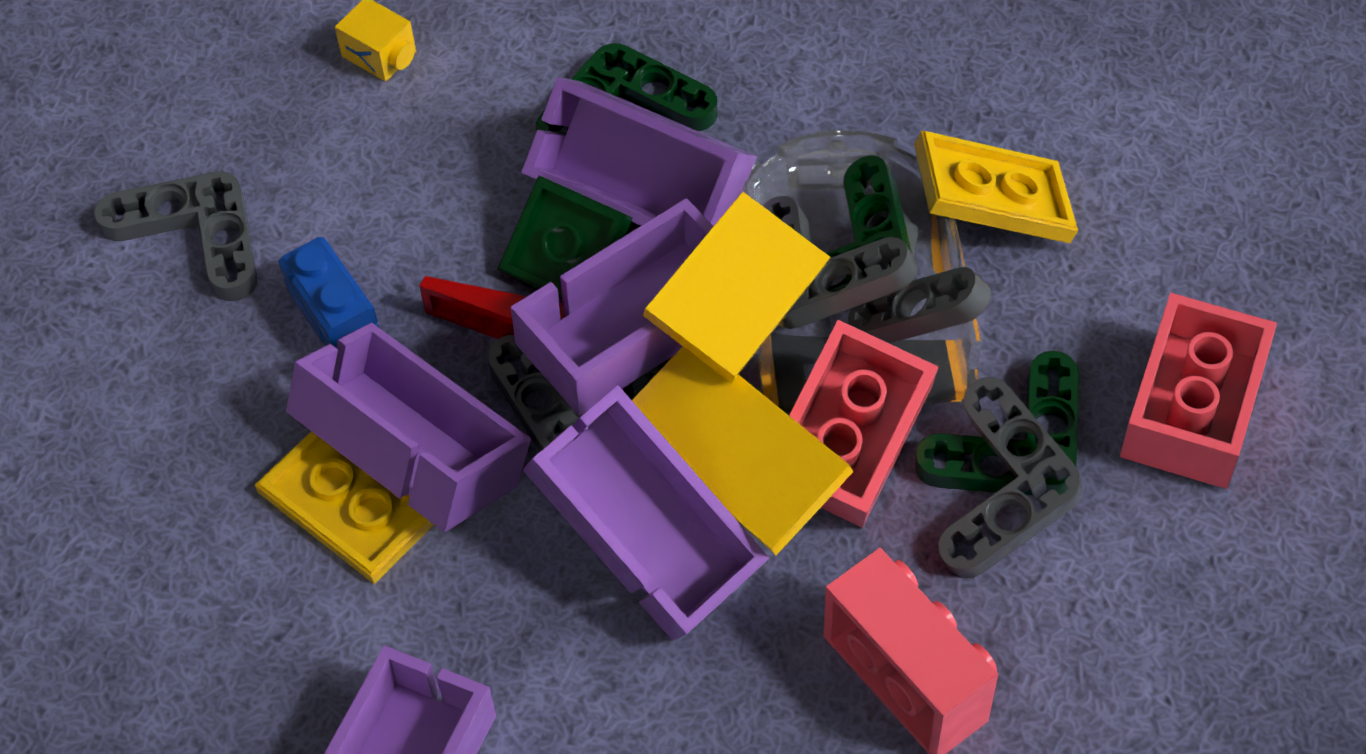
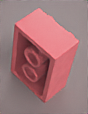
[1120,292,1277,489]
[789,320,939,528]
[823,547,999,754]

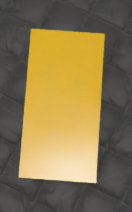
[632,346,853,556]

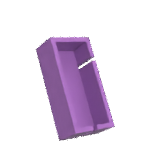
[521,77,757,226]
[511,198,714,416]
[286,323,531,533]
[523,385,769,641]
[324,645,496,754]

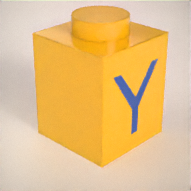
[335,0,416,82]

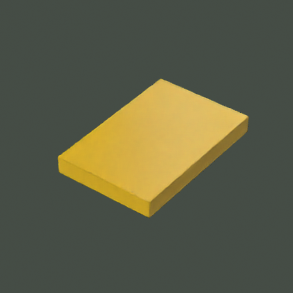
[914,131,1078,244]
[642,192,830,383]
[255,431,434,584]

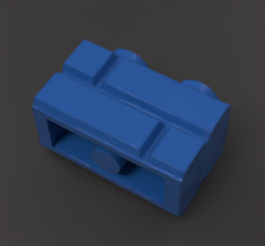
[278,237,379,347]

